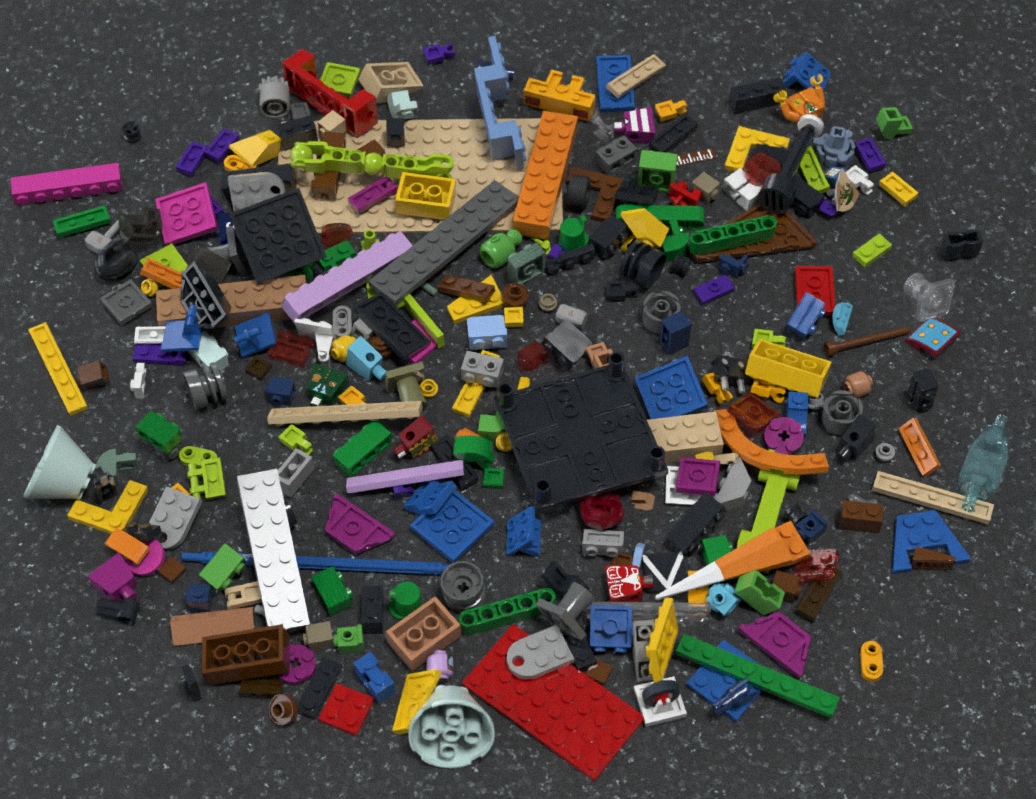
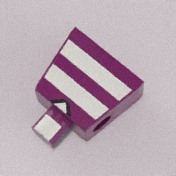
[614,107,655,144]

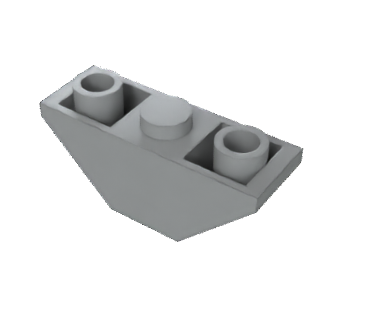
[713,457,751,511]
[632,619,654,682]

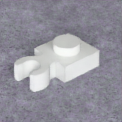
[130,363,147,398]

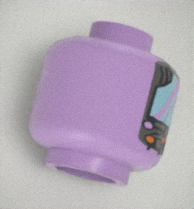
[426,650,453,682]

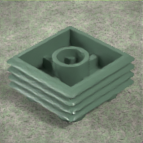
[508,243,545,285]

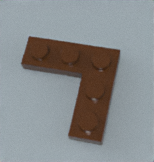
[567,167,623,222]

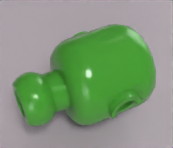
[480,229,522,268]

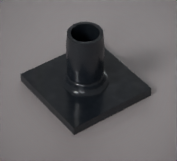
[229,187,327,284]

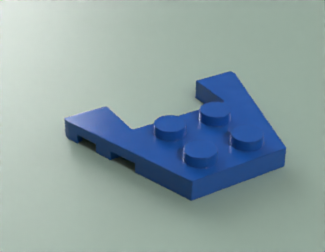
[892,510,970,574]

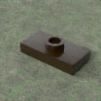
[240,678,285,696]

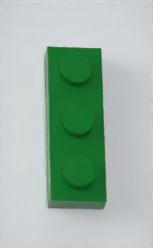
[53,205,111,238]

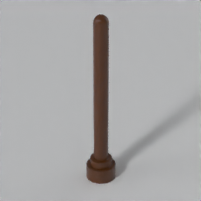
[823,327,910,357]

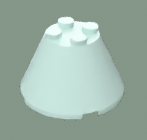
[24,425,96,500]
[409,685,495,768]

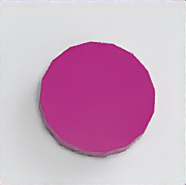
[125,538,165,577]

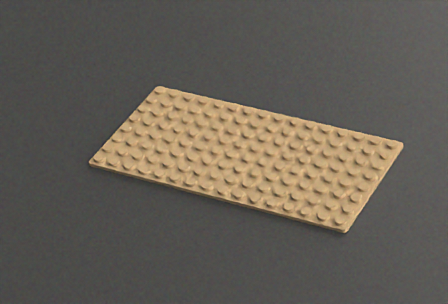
[276,118,563,234]

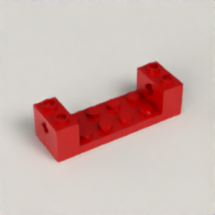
[282,49,378,137]

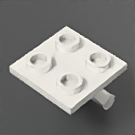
[294,318,336,366]

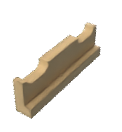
[714,453,738,465]

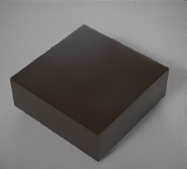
[245,356,272,381]

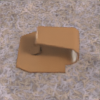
[631,491,655,510]

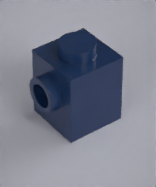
[265,377,296,406]
[185,583,213,613]

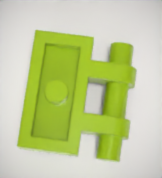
[187,458,227,500]

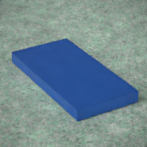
[596,55,635,112]

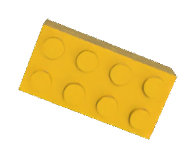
[745,339,832,398]

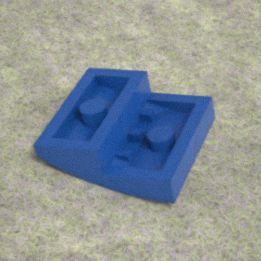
[403,480,457,514]

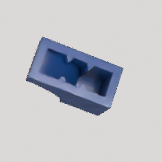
[786,392,808,438]

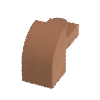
[586,342,613,369]

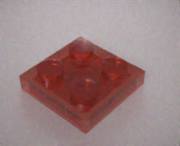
[727,392,780,433]

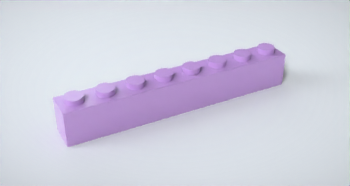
[282,231,413,322]

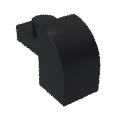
[541,561,589,600]

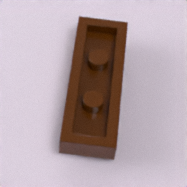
[437,275,495,303]

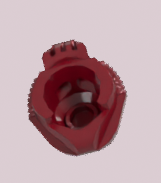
[579,492,624,531]

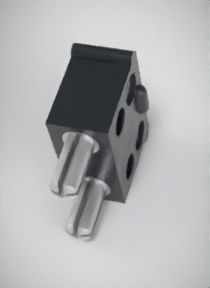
[711,352,749,394]

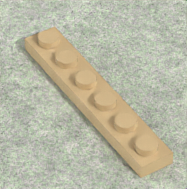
[872,471,994,524]

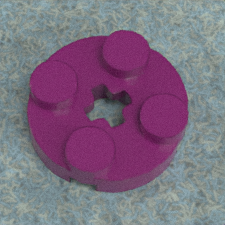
[764,417,804,455]
[277,644,316,686]

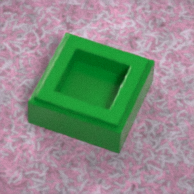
[483,468,504,489]

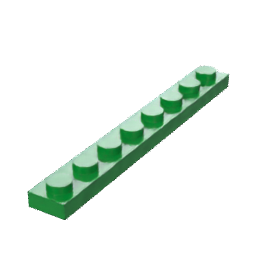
[675,634,840,719]

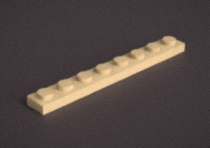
[267,401,423,426]

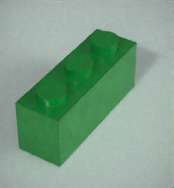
[333,420,392,478]

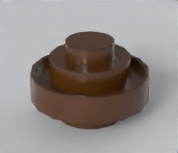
[501,283,529,307]
[368,333,394,358]
[269,694,298,725]

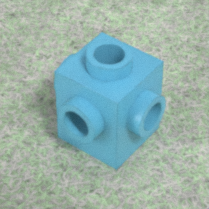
[706,583,742,615]

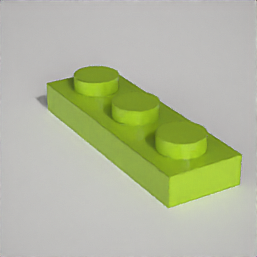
[800,146,830,193]

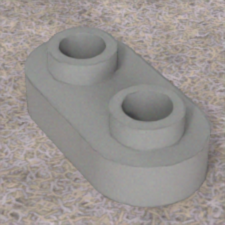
[333,306,352,339]

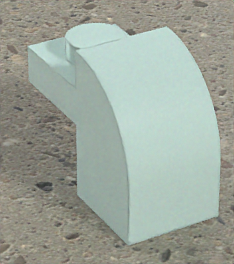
[386,90,418,119]

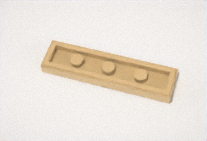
[606,54,666,99]

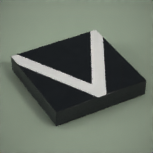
[642,551,687,594]

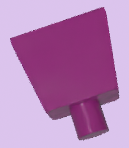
[88,553,137,600]

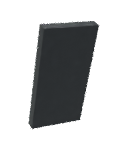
[353,292,431,361]

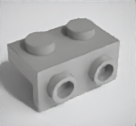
[582,529,624,557]

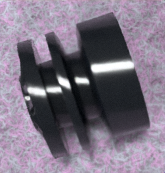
[620,240,667,288]

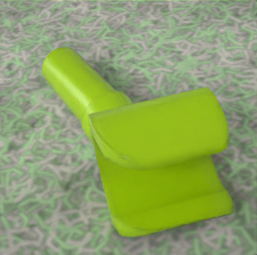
[531,237,551,255]

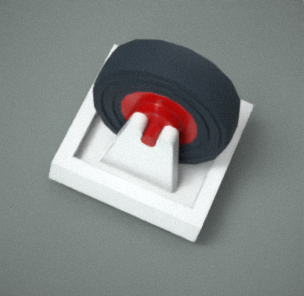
[634,676,687,727]

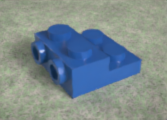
[590,605,632,653]

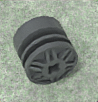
[183,362,227,410]
[441,561,486,614]

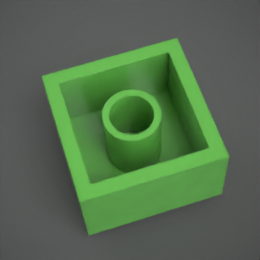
[638,150,678,193]

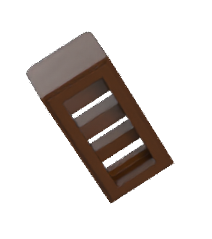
[911,546,956,570]

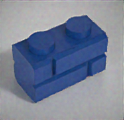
[785,292,826,338]

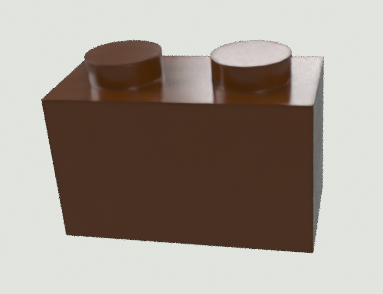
[839,500,883,533]

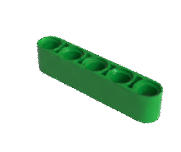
[616,205,705,230]
[689,216,777,255]
[459,588,555,636]

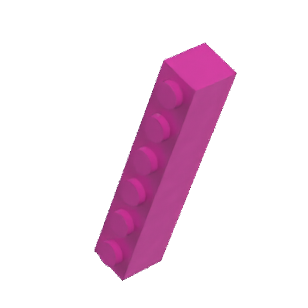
[11,163,123,205]

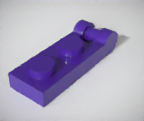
[133,344,188,366]

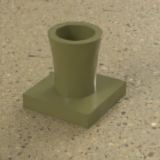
[385,362,428,410]

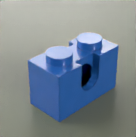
[353,652,395,704]

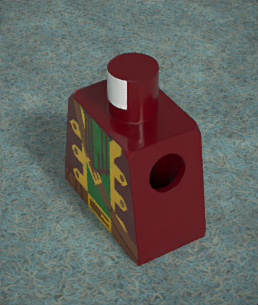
[393,415,438,459]

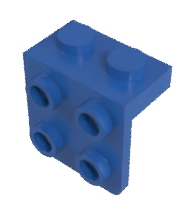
[782,52,831,89]

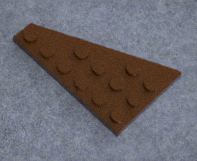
[686,204,817,263]

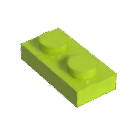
[852,234,892,268]

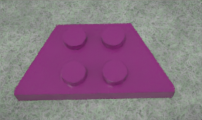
[325,493,395,555]
[738,612,811,679]

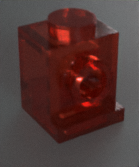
[518,340,548,372]

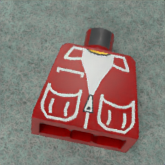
[605,565,654,606]

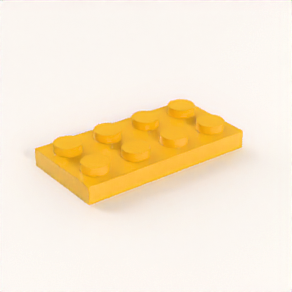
[646,598,679,683]

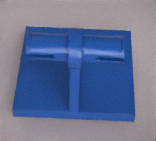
[161,305,203,352]
[234,312,277,358]

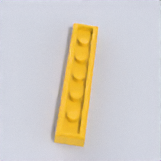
[28,322,88,416]

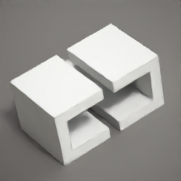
[723,168,762,211]

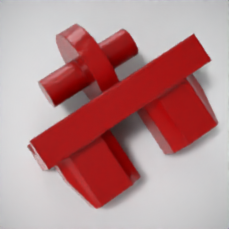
[668,180,702,206]

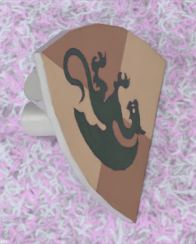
[827,169,859,212]

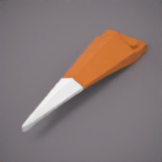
[655,521,810,600]

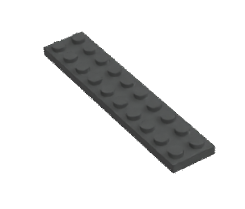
[368,180,519,306]

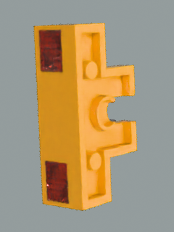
[523,70,595,122]

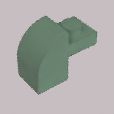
[96,448,139,485]

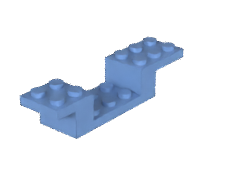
[474,36,526,170]

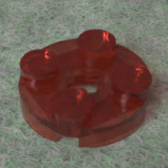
[744,152,781,187]

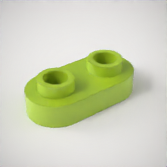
[179,446,217,469]

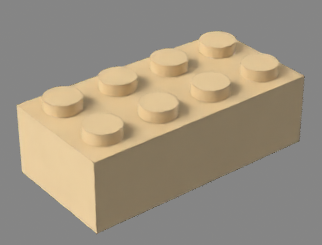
[647,412,723,463]

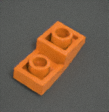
[104,527,150,565]

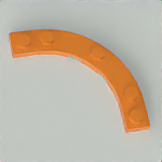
[713,409,829,475]

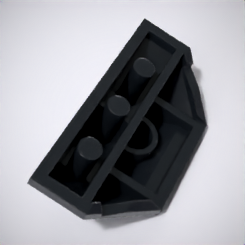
[181,261,232,329]

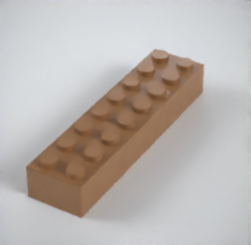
[156,275,310,329]

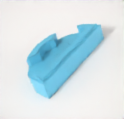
[832,302,853,336]

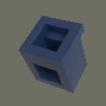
[795,509,828,546]

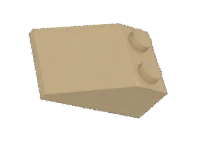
[359,62,423,103]

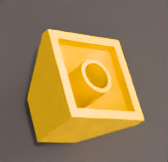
[229,130,282,167]
[620,208,669,249]

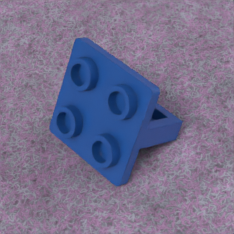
[506,506,541,557]

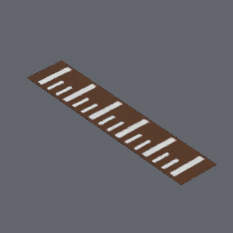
[677,148,716,166]

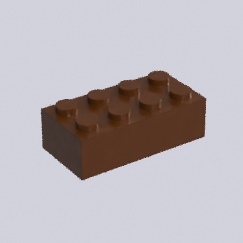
[202,624,290,685]

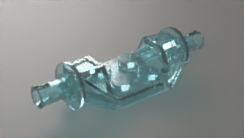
[958,414,1009,512]

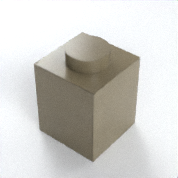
[691,172,720,205]
[303,621,335,652]

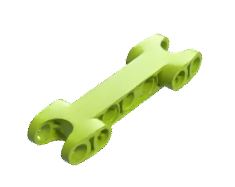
[737,449,801,573]

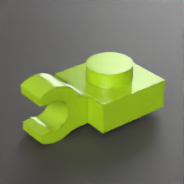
[752,329,786,348]
[279,424,313,455]

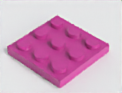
[155,182,218,246]

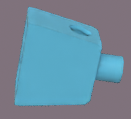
[346,336,387,380]

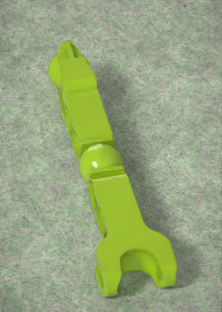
[290,141,454,179]

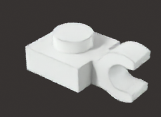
[845,165,874,195]

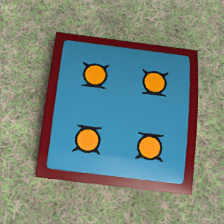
[905,317,960,358]

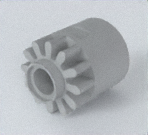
[259,76,290,118]

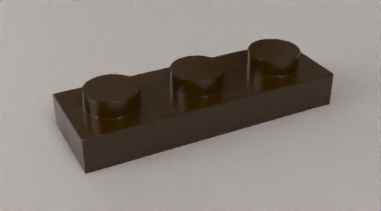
[796,563,842,622]

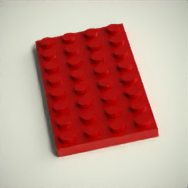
[462,624,644,782]

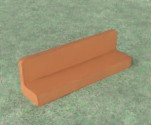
[170,607,255,646]

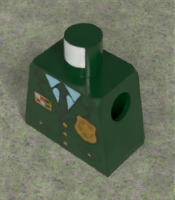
[307,363,349,407]

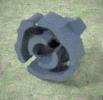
[813,126,855,167]

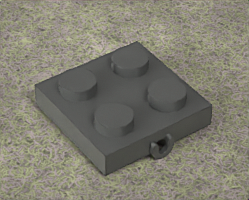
[100,279,153,326]

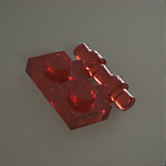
[268,330,315,367]
[793,548,839,581]

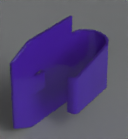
[819,200,838,216]
[547,243,565,259]

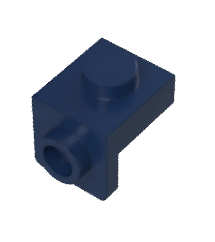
[718,253,749,279]

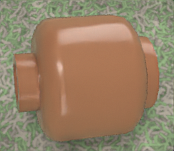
[843,371,873,398]

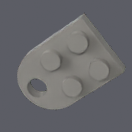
[228,172,285,212]
[149,486,202,550]
[507,625,574,680]

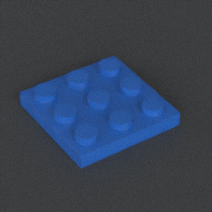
[634,356,709,419]
[410,490,494,563]
[686,639,763,723]

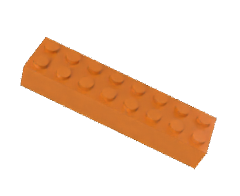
[513,111,578,240]

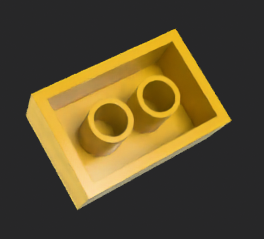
[395,172,456,220]

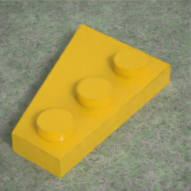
[447,275,506,324]
[392,669,442,735]

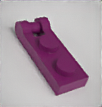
[348,176,398,214]

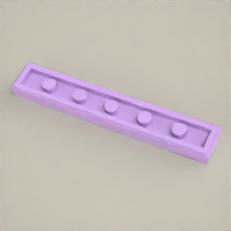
[346,460,464,493]

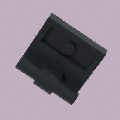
[615,172,659,206]

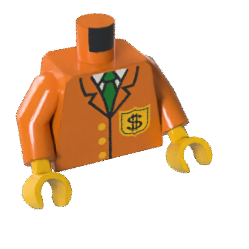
[774,74,825,124]

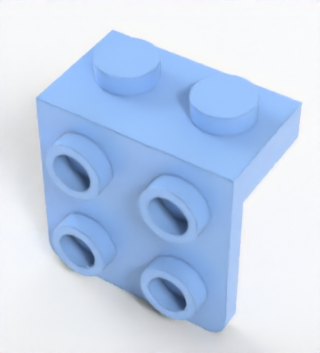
[467,315,507,350]

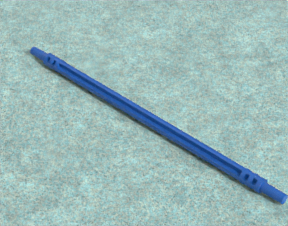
[182,551,449,575]

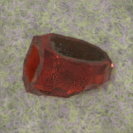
[321,223,353,247]

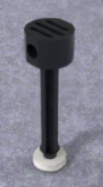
[758,114,824,214]

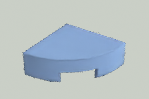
[632,543,645,567]

